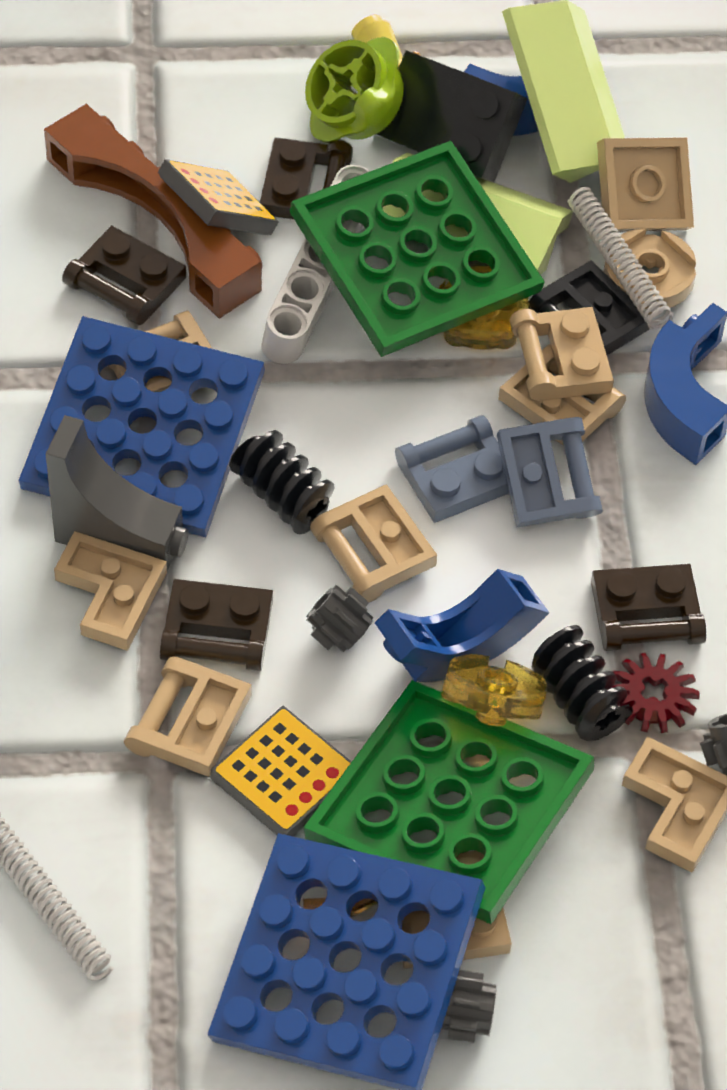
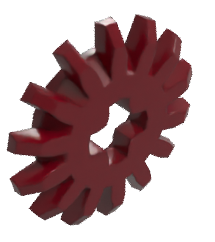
[612,653,700,733]

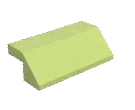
[502,0,625,183]
[382,152,573,275]

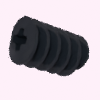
[229,430,335,535]
[531,625,633,741]

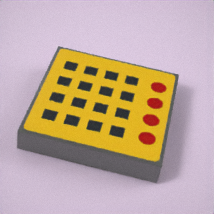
[157,159,279,235]
[210,705,352,836]

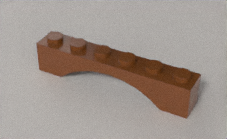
[44,103,263,319]

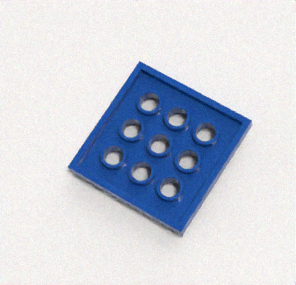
[18,316,265,538]
[207,833,485,1090]

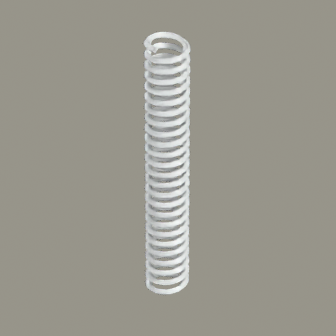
[567,187,674,329]
[0,813,114,980]

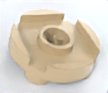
[603,229,696,315]

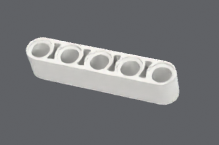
[261,165,370,364]

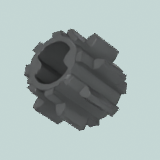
[306,585,374,652]
[441,970,496,1043]

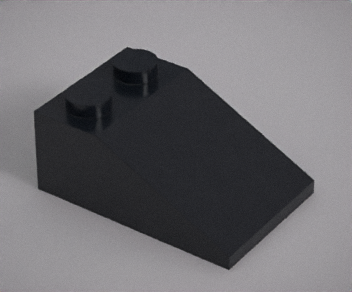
[376,50,528,182]

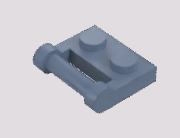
[395,415,509,523]
[497,417,603,528]

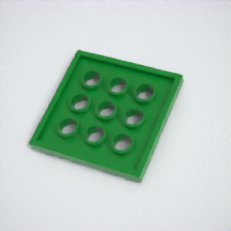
[289,141,545,357]
[304,680,594,924]

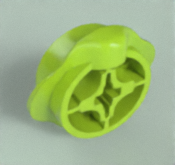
[305,37,404,143]

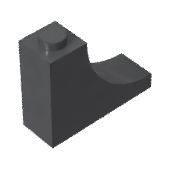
[46,415,189,571]

